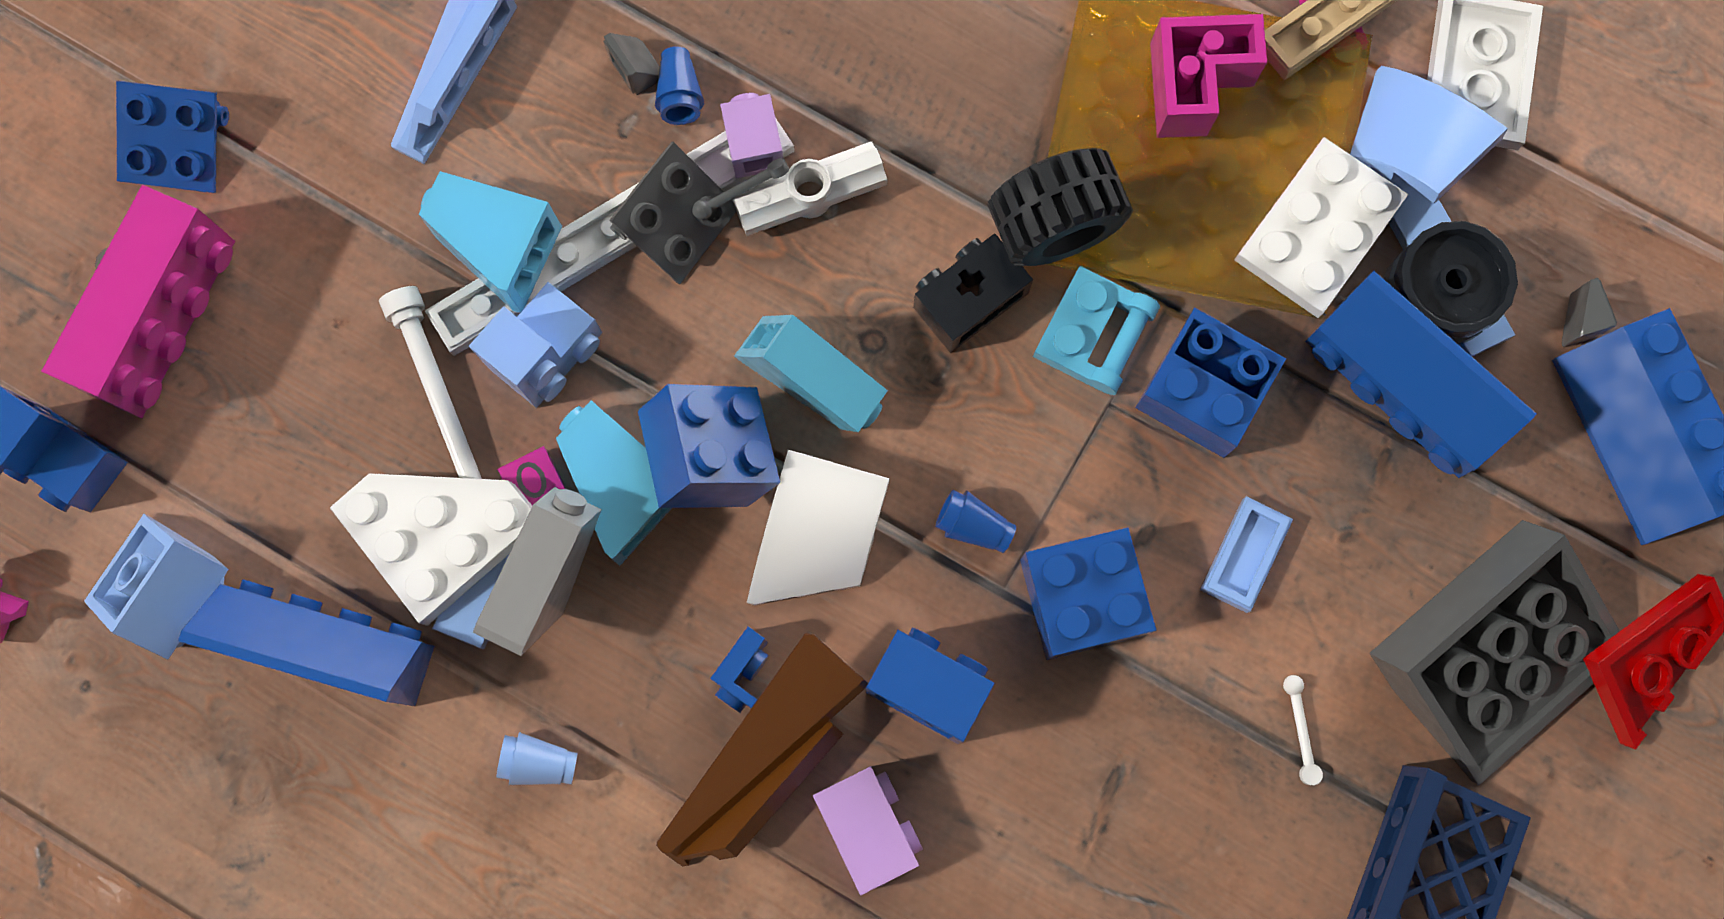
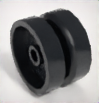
[1384,221,1518,345]

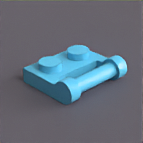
[1033,265,1160,395]

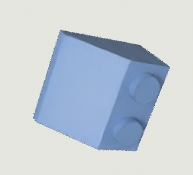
[84,514,229,659]

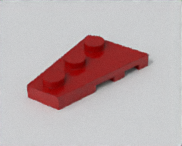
[1583,574,1724,750]

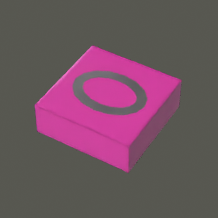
[497,446,566,506]

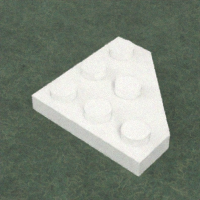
[330,474,532,626]

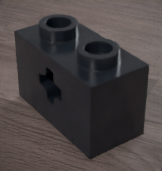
[913,233,1033,353]

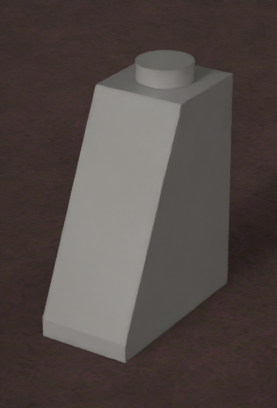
[473,487,602,656]

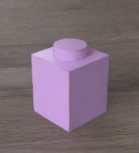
[720,93,783,179]

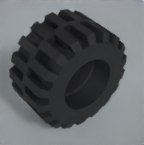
[987,148,1133,266]

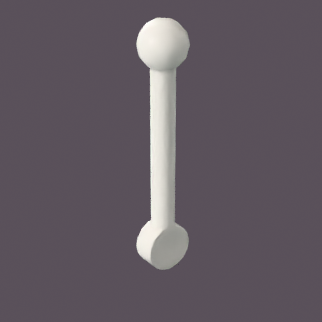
[1283,675,1323,785]

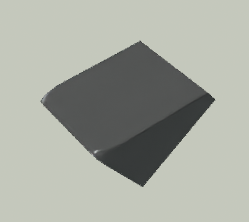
[603,33,660,95]
[1562,278,1617,348]

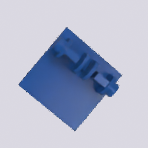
[116,81,229,193]

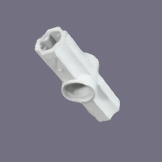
[732,141,887,236]

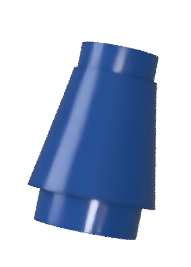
[655,47,704,125]
[935,490,1017,553]

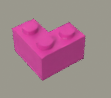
[1150,14,1267,138]

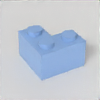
[469,282,602,408]

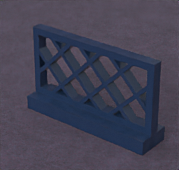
[1347,765,1531,919]

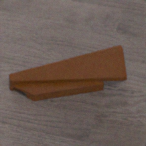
[656,632,868,867]

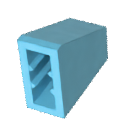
[419,171,562,313]
[734,315,888,432]
[556,400,672,566]

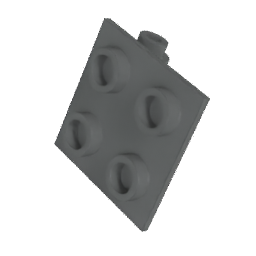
[609,142,737,284]

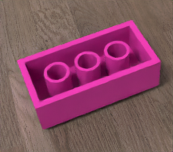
[41,185,235,418]

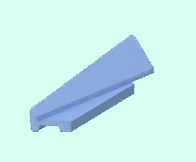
[391,0,517,164]

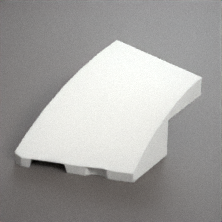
[747,450,889,606]

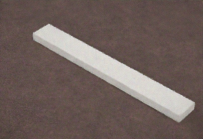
[425,118,794,356]

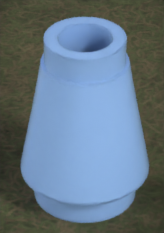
[496,732,578,785]

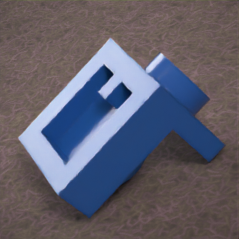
[710,627,769,713]

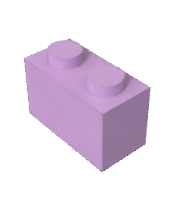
[813,766,923,896]

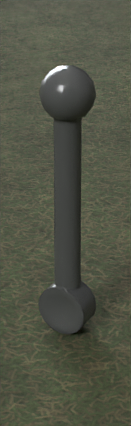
[692,158,789,220]

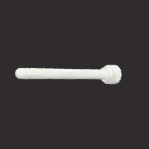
[379,286,482,479]

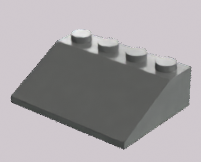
[1369,520,1620,785]

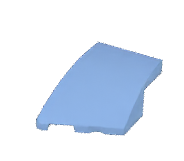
[1350,66,1508,204]

